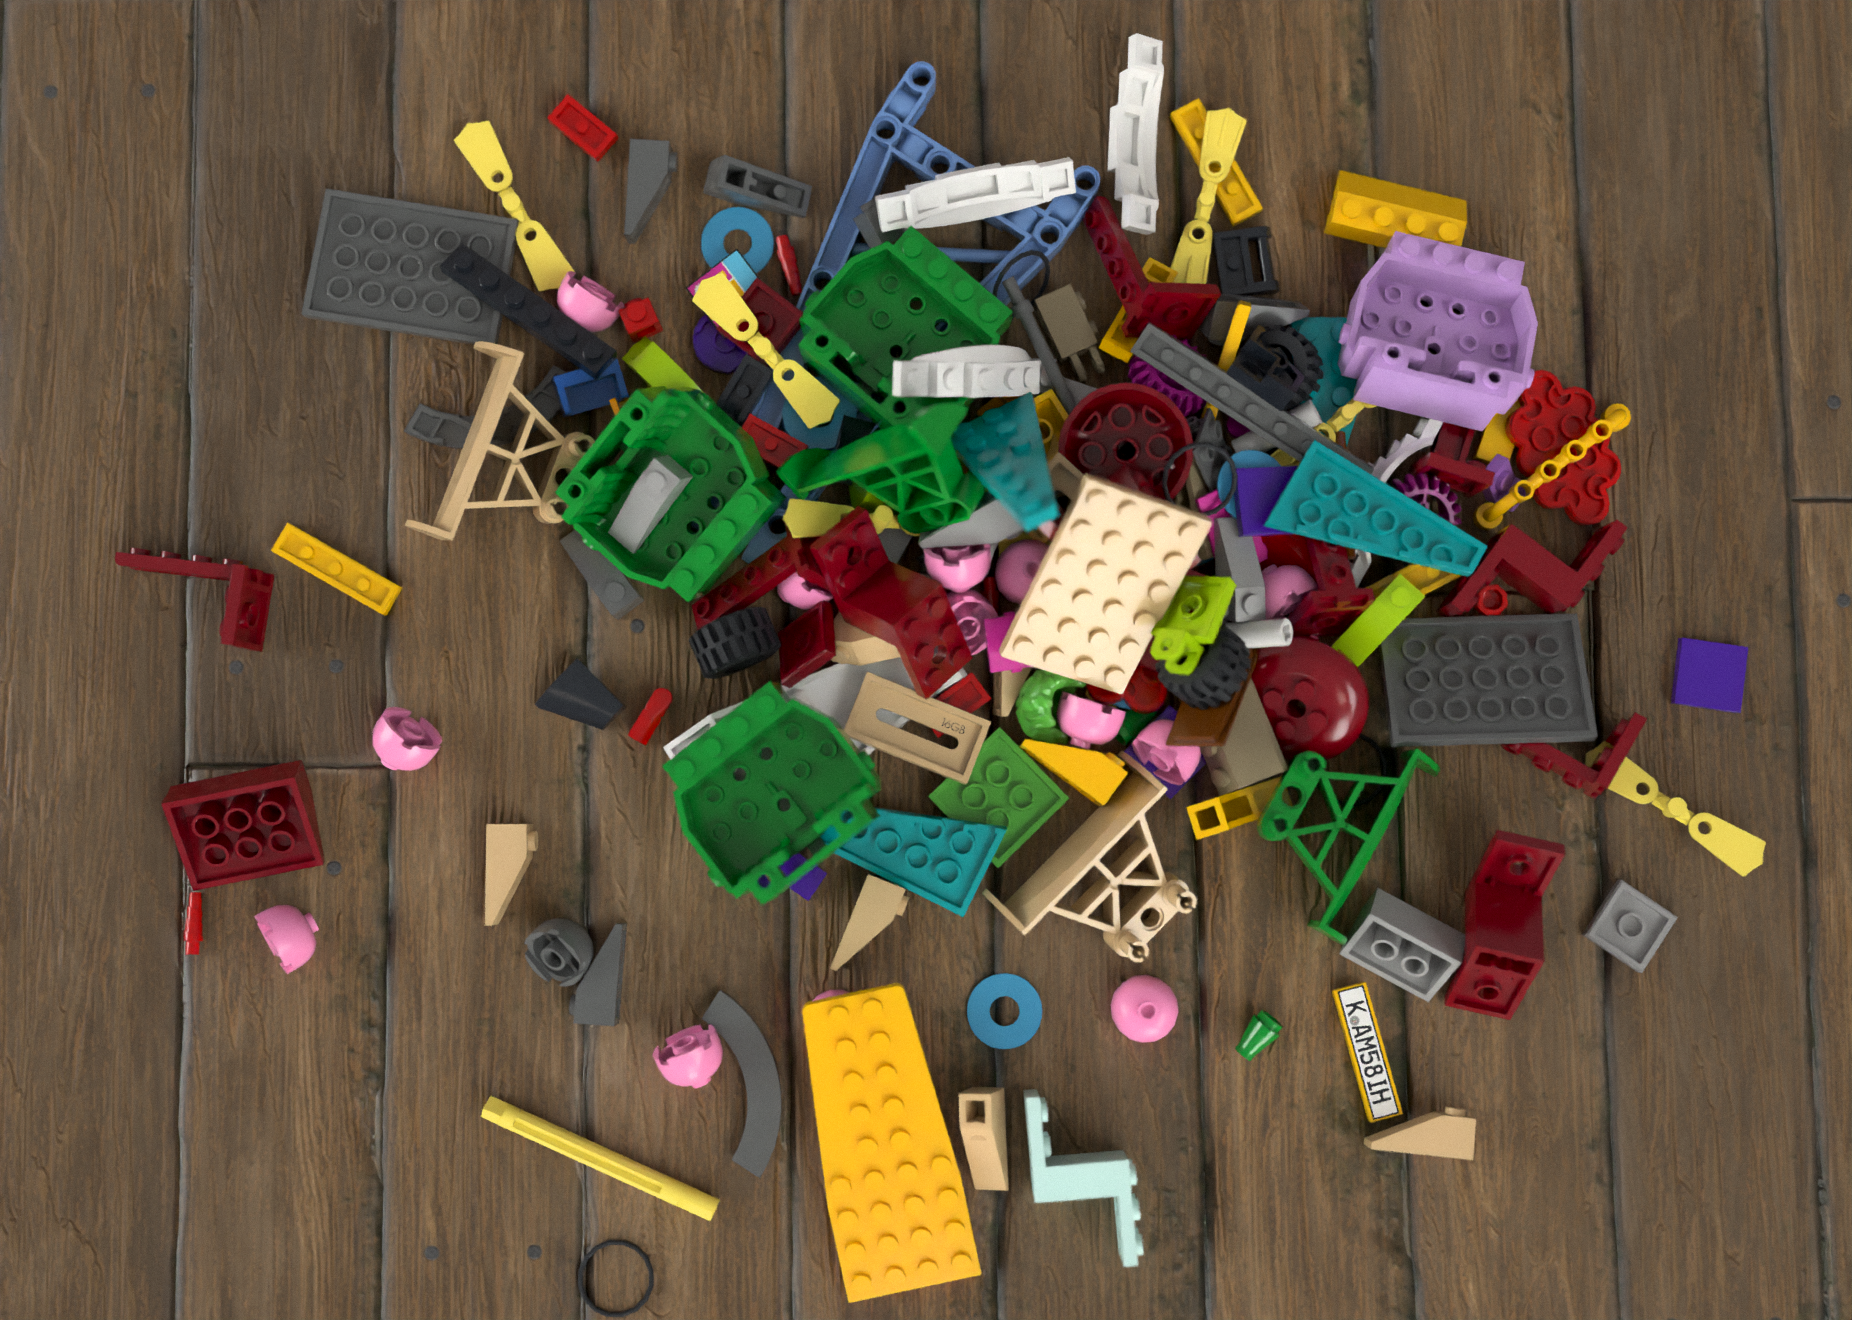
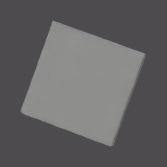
[1582,879,1678,973]

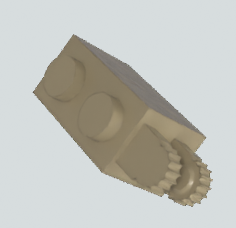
[1033,284,1105,382]

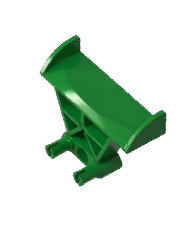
[777,403,985,534]
[1256,749,1441,946]

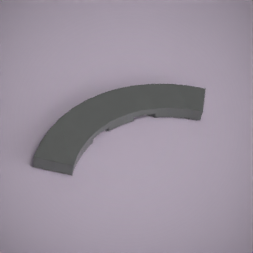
[404,365,567,449]
[702,990,782,1178]

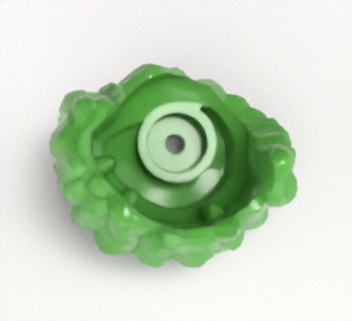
[1015,669,1086,744]

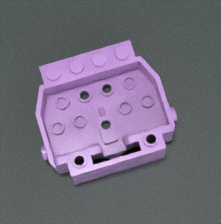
[1338,231,1538,431]

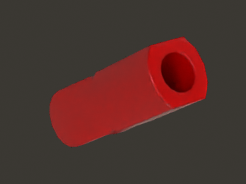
[628,688,673,746]

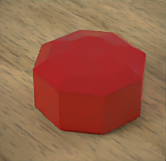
[1474,584,1508,616]

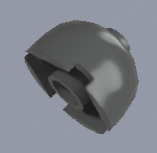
[524,917,594,987]

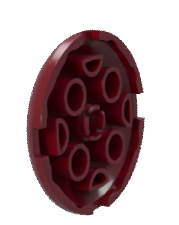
[1058,383,1193,502]
[1251,636,1369,761]

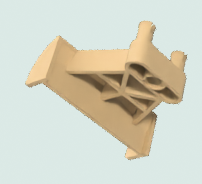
[405,341,595,541]
[982,750,1197,962]

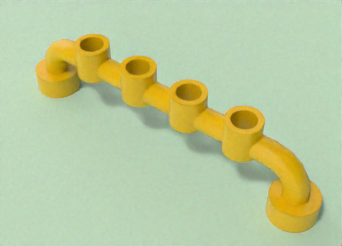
[1473,404,1631,530]

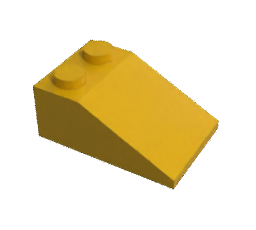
[1020,739,1128,807]

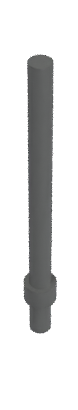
[1002,276,1077,415]

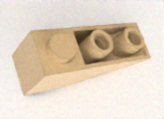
[959,1087,1008,1191]

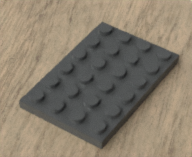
[302,188,519,345]
[1379,613,1598,747]

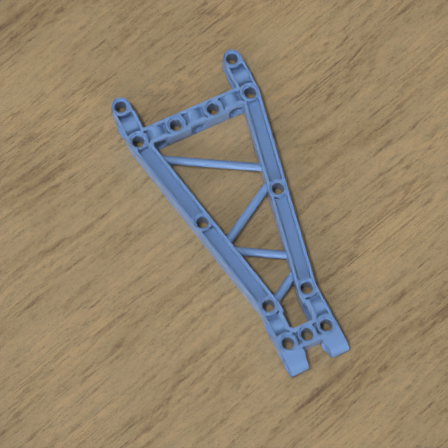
[691,61,1100,564]

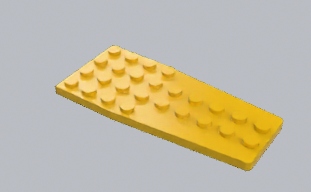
[802,983,982,1303]

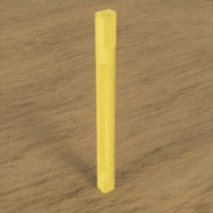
[481,1096,720,1221]

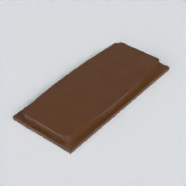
[1165,648,1259,746]

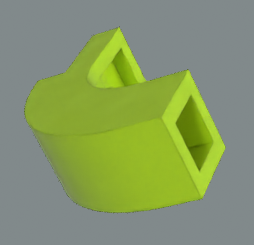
[621,337,703,392]

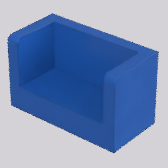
[552,359,629,418]

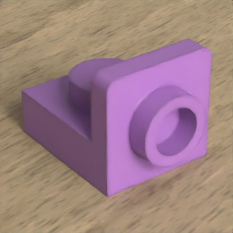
[1483,453,1526,512]

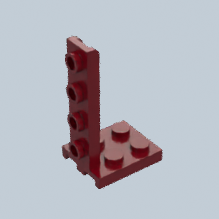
[1082,196,1221,339]
[1408,422,1495,498]
[691,522,849,630]
[1286,536,1375,637]
[115,548,274,652]
[1501,712,1647,799]

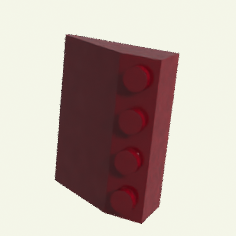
[161,760,325,891]

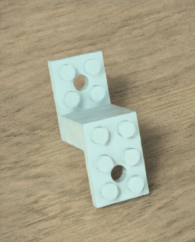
[1023,1089,1143,1267]

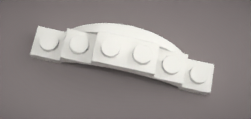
[1108,33,1164,235]
[875,157,1076,232]
[892,345,1056,398]
[1349,417,1443,588]

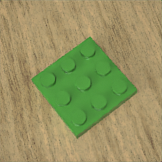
[928,727,1069,868]

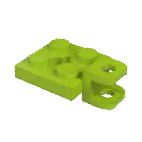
[1151,576,1237,675]

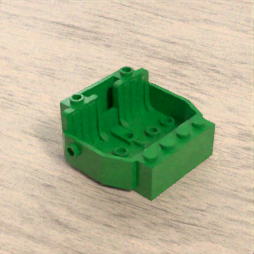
[798,226,1013,429]
[555,386,787,602]
[662,681,881,905]

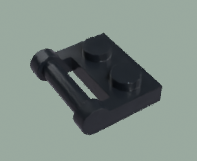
[1212,226,1280,296]

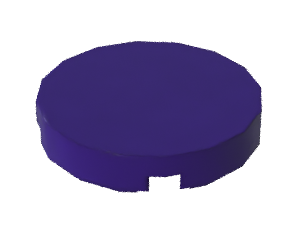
[693,315,747,374]

